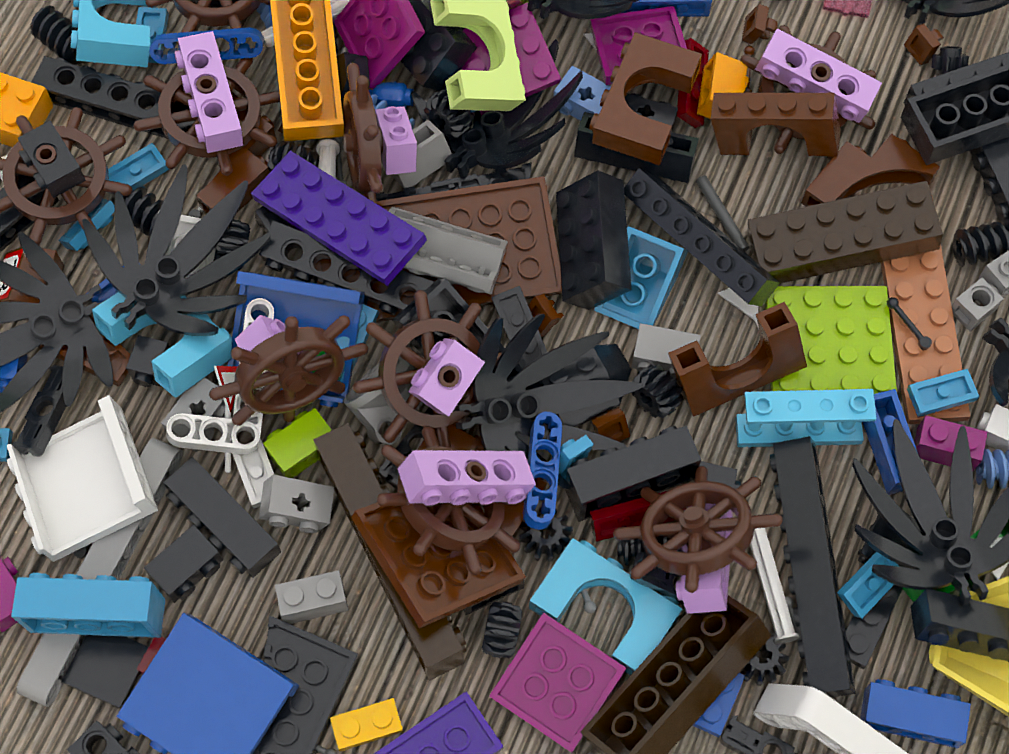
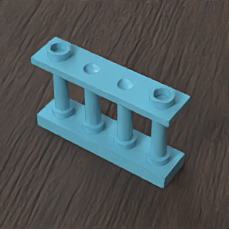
[735,389,876,447]

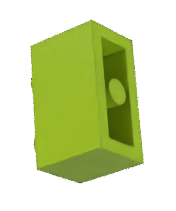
[263,408,332,478]

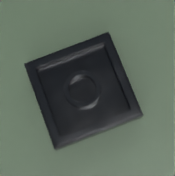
[61,635,149,709]

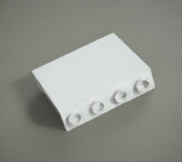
[6,395,158,562]

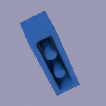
[863,389,918,495]
[860,679,971,748]

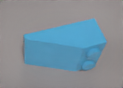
[594,226,688,329]

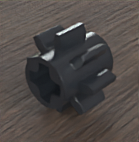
[931,46,969,75]

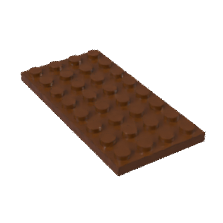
[316,176,562,322]

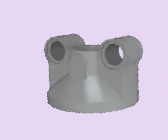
[343,345,423,445]

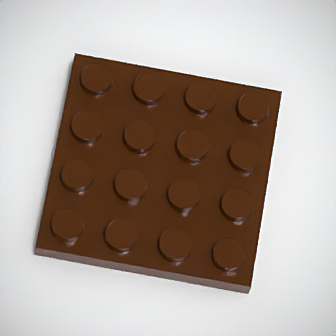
[351,502,526,628]

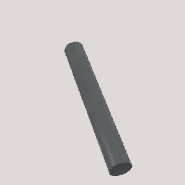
[696,175,750,252]

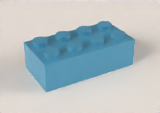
[11,573,166,638]

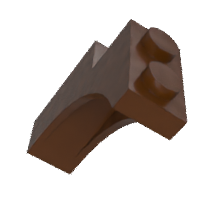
[196,92,276,214]
[801,133,940,207]

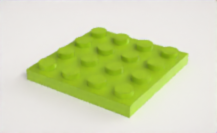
[765,286,897,394]

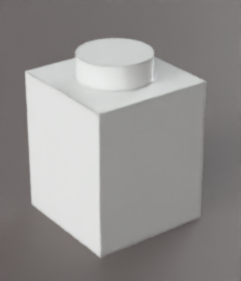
[977,404,1009,453]

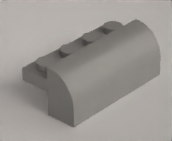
[389,207,508,294]

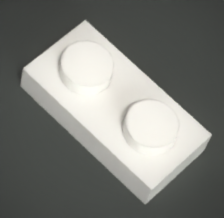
[232,438,274,509]

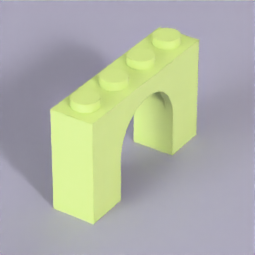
[430,0,526,111]

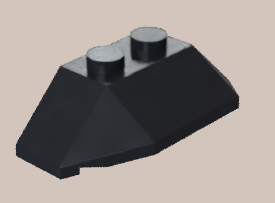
[525,344,632,427]

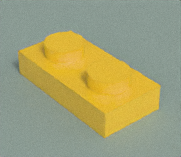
[330,698,403,752]

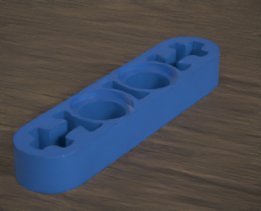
[149,27,264,64]
[523,412,562,530]

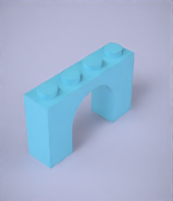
[71,0,150,68]
[92,292,233,398]
[529,538,682,676]

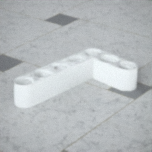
[166,298,274,455]
[753,683,908,754]

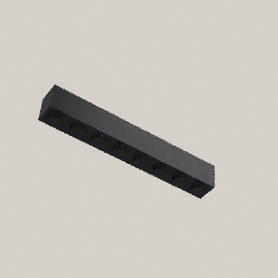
[770,436,856,697]

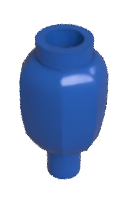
[369,82,414,108]

